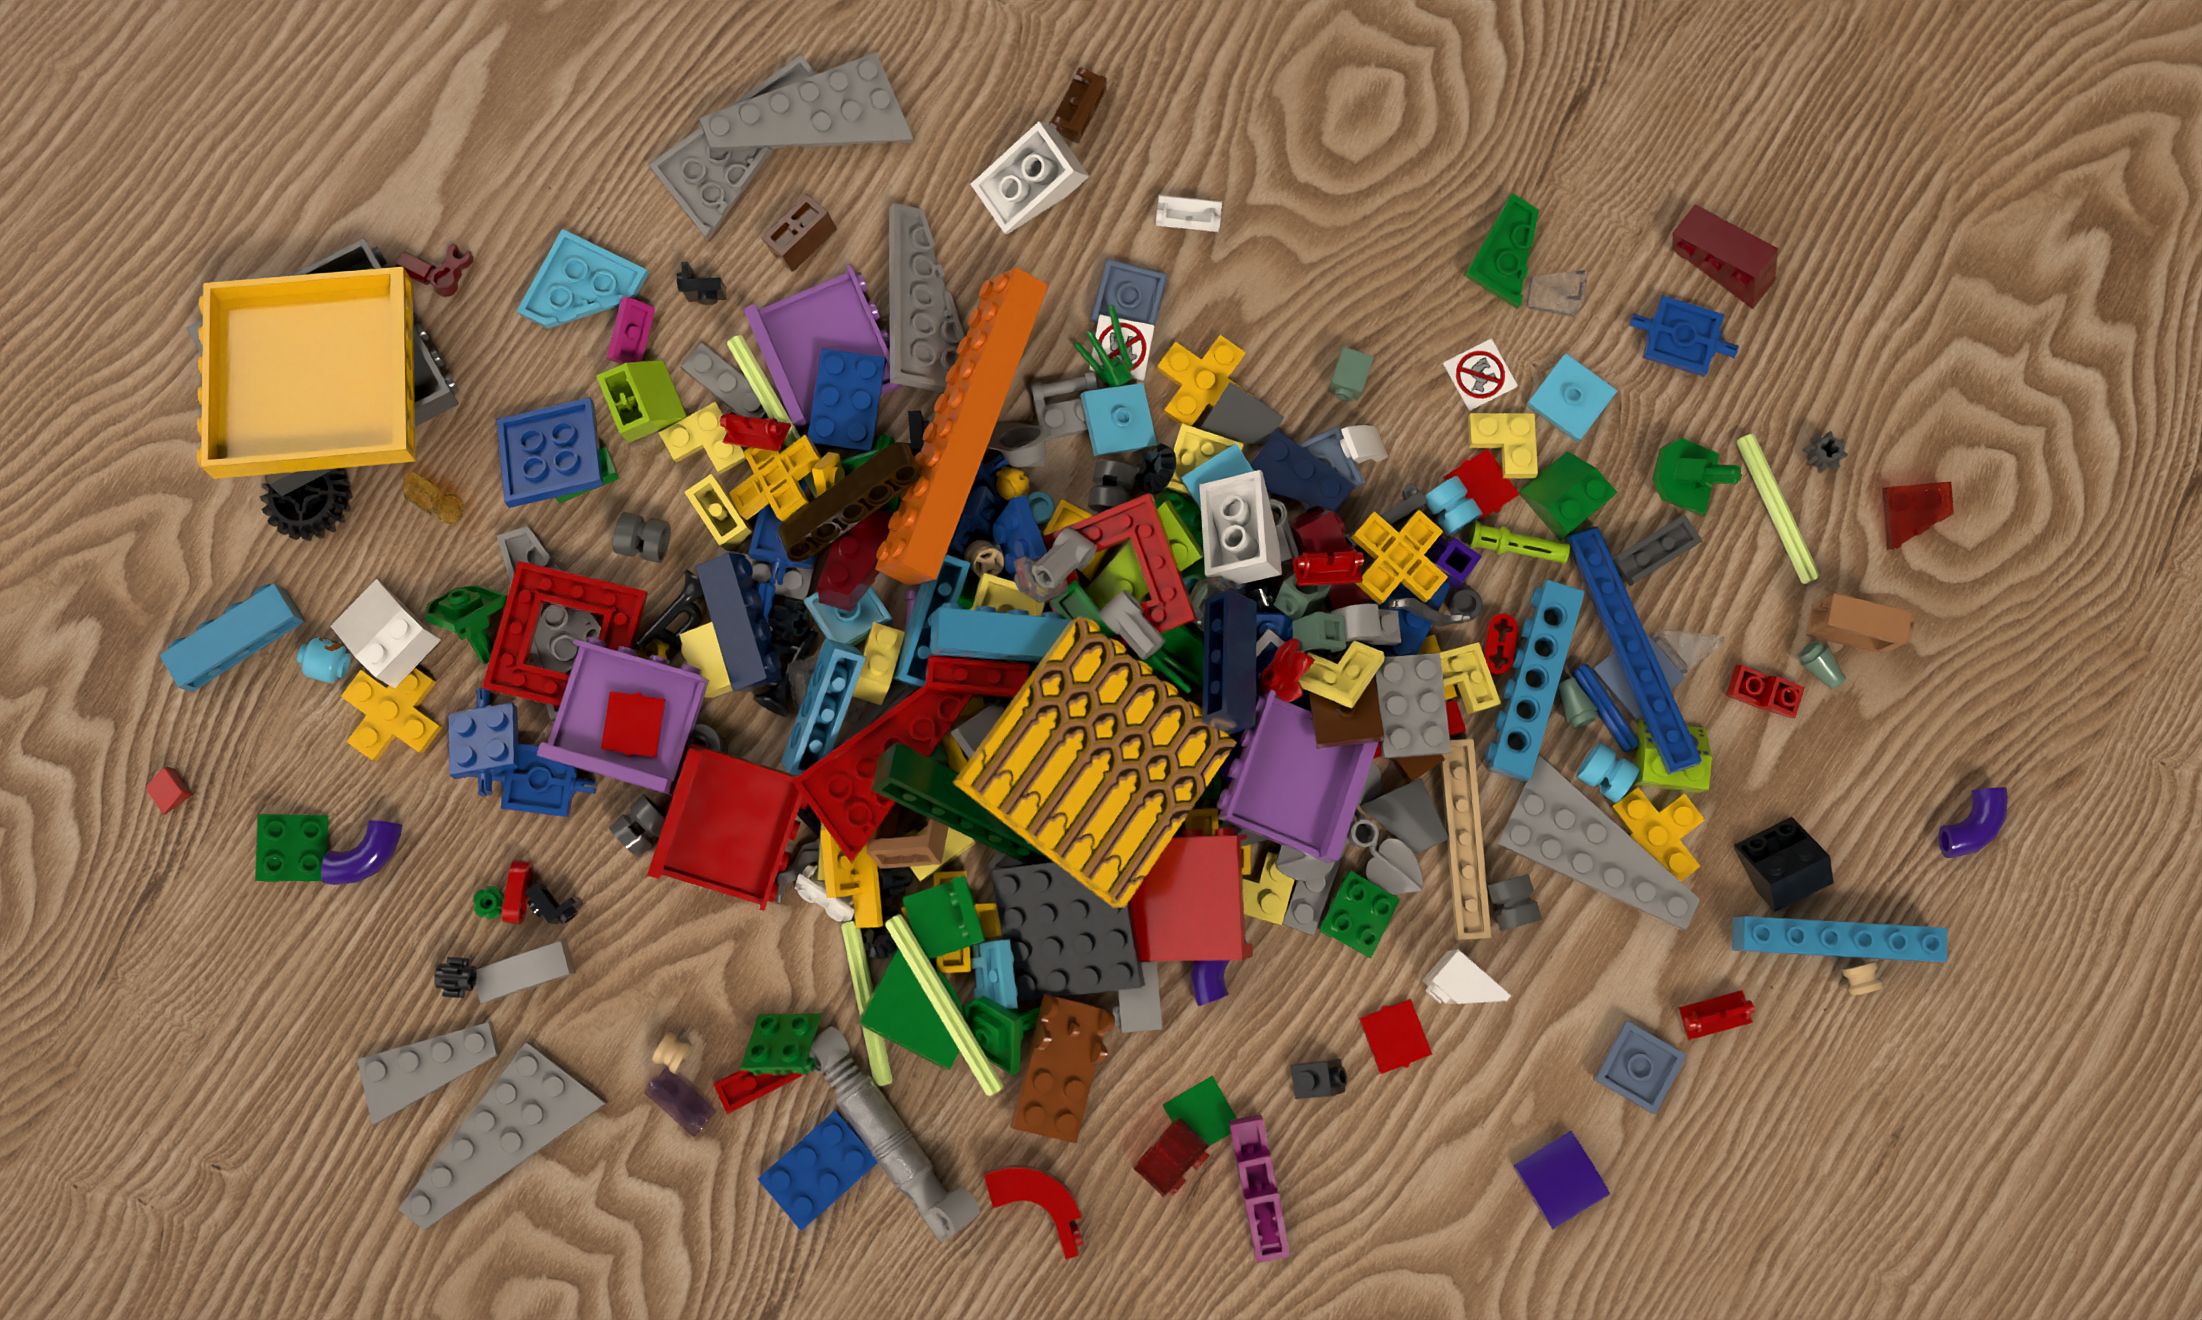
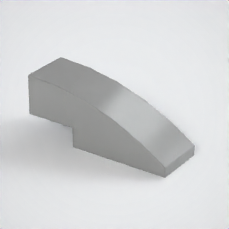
[475,941,576,1004]

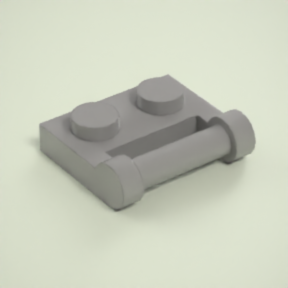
[1031,371,1097,440]

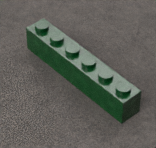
[871,743,1051,864]

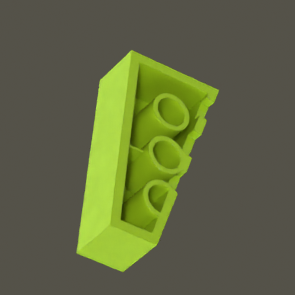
[1086,500,1204,610]

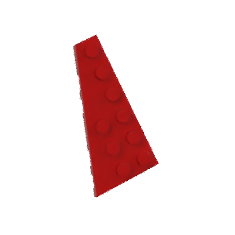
[792,685,975,863]

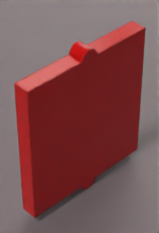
[1443,448,1520,521]
[601,691,666,757]
[1359,999,1432,1074]

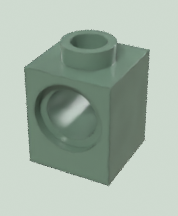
[1328,347,1374,402]
[1274,574,1332,620]
[1292,612,1346,657]

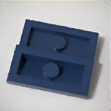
[948,486,1005,560]

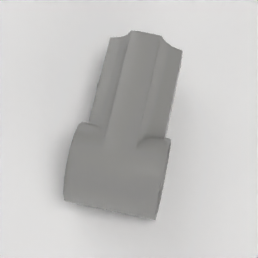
[1269,499,1299,567]
[1032,526,1097,589]
[1099,590,1166,660]

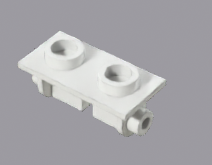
[1156,195,1222,232]
[795,864,855,922]

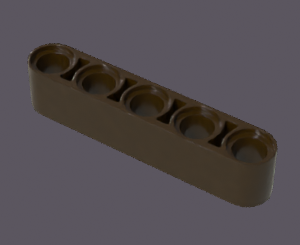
[778,442,920,562]

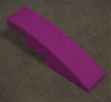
[1229,1114,1290,1263]

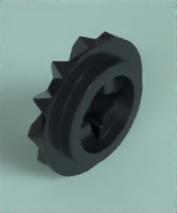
[1136,443,1176,495]
[863,906,905,959]

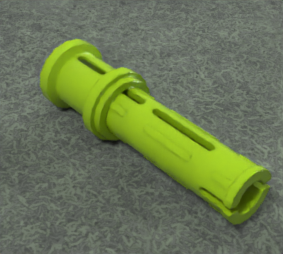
[1468,520,1570,564]

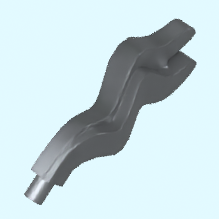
[1389,598,1472,626]
[775,837,820,903]

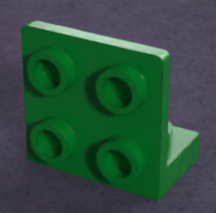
[903,875,986,960]

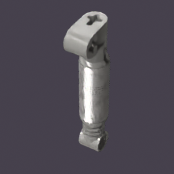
[809,1027,980,1243]

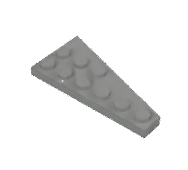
[699,52,914,151]
[649,55,816,241]
[889,203,965,393]
[497,526,601,722]
[1498,755,1700,931]
[398,1042,608,1230]

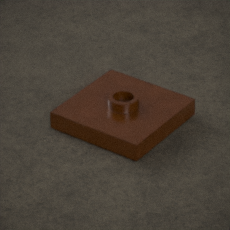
[1308,677,1385,749]

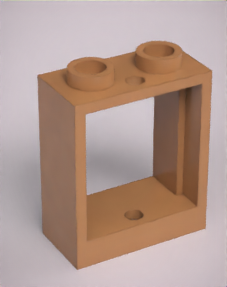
[1806,593,1914,654]
[866,802,949,869]

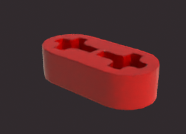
[1483,613,1518,676]
[502,859,534,924]

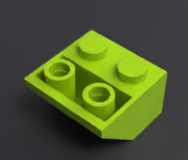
[596,360,687,443]

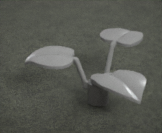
[1275,760,1423,895]

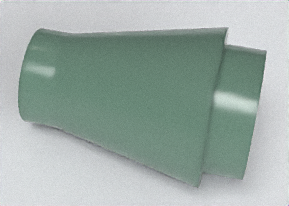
[1798,640,1846,689]
[1558,678,1598,729]

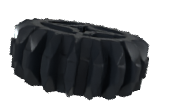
[260,468,353,541]

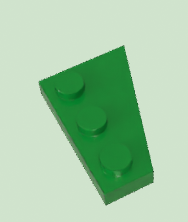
[1463,193,1539,309]

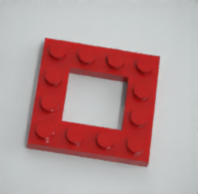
[1042,493,1198,648]
[482,561,648,707]

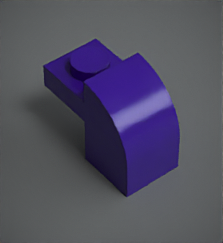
[1424,536,1482,588]

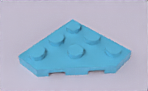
[516,229,649,329]

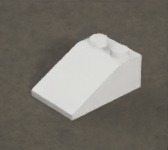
[971,122,1089,234]
[1200,470,1282,588]
[330,579,441,688]

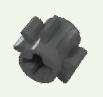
[1803,431,1848,473]

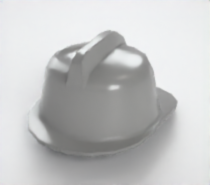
[987,422,1051,467]

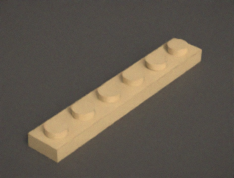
[1440,739,1491,940]

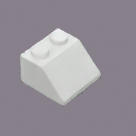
[1422,950,1511,1004]

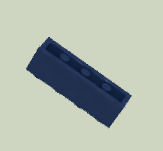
[695,553,783,692]
[1202,589,1257,734]

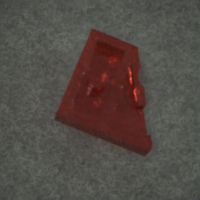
[1882,481,1954,550]

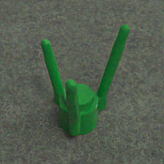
[1074,305,1134,388]
[1133,648,1203,693]

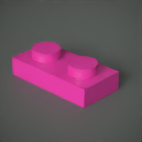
[606,296,655,364]

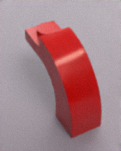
[984,1165,1083,1260]

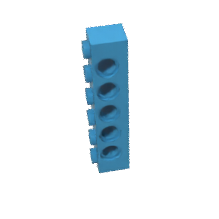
[1485,580,1585,782]
[1732,916,1947,962]

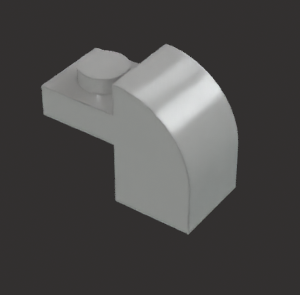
[1329,604,1401,651]

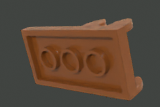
[1010,994,1115,1143]

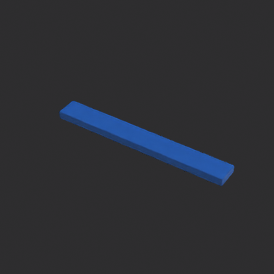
[1566,526,1702,775]

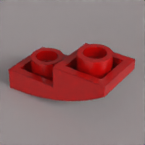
[1726,665,1805,718]

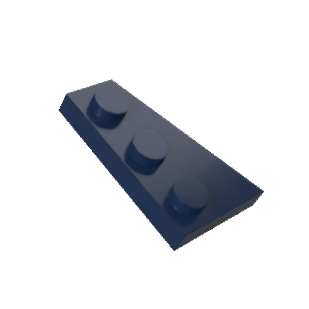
[1250,430,1356,513]

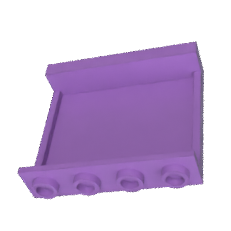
[743,264,903,431]
[536,637,709,795]
[1217,690,1378,863]

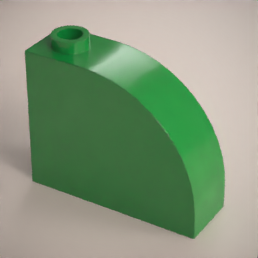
[856,949,963,1070]

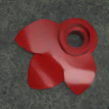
[1259,638,1315,702]

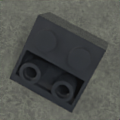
[1734,817,1834,912]

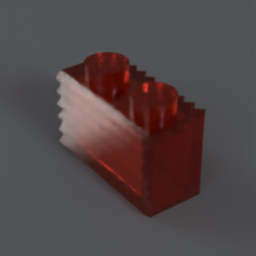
[1133,1116,1209,1197]

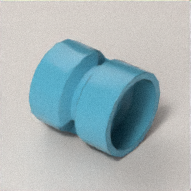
[1425,476,1483,537]
[1576,742,1640,803]

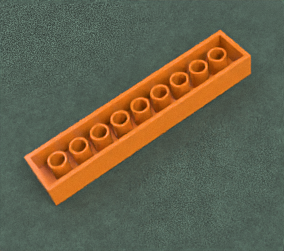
[875,267,1049,586]

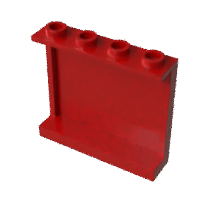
[647,742,807,911]
[1130,828,1253,961]

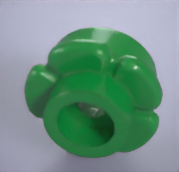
[473,886,504,919]

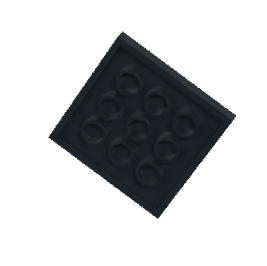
[991,860,1145,1001]

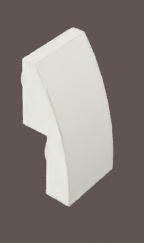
[1340,425,1388,463]

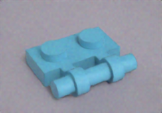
[971,939,1018,1009]

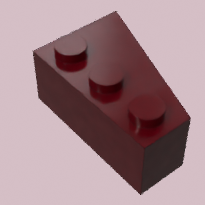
[1672,204,1778,309]
[1288,507,1373,613]
[817,509,893,612]

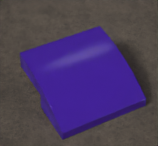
[1514,1131,1610,1230]

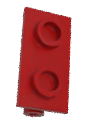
[720,412,791,452]
[1291,549,1364,586]
[1678,990,1755,1040]

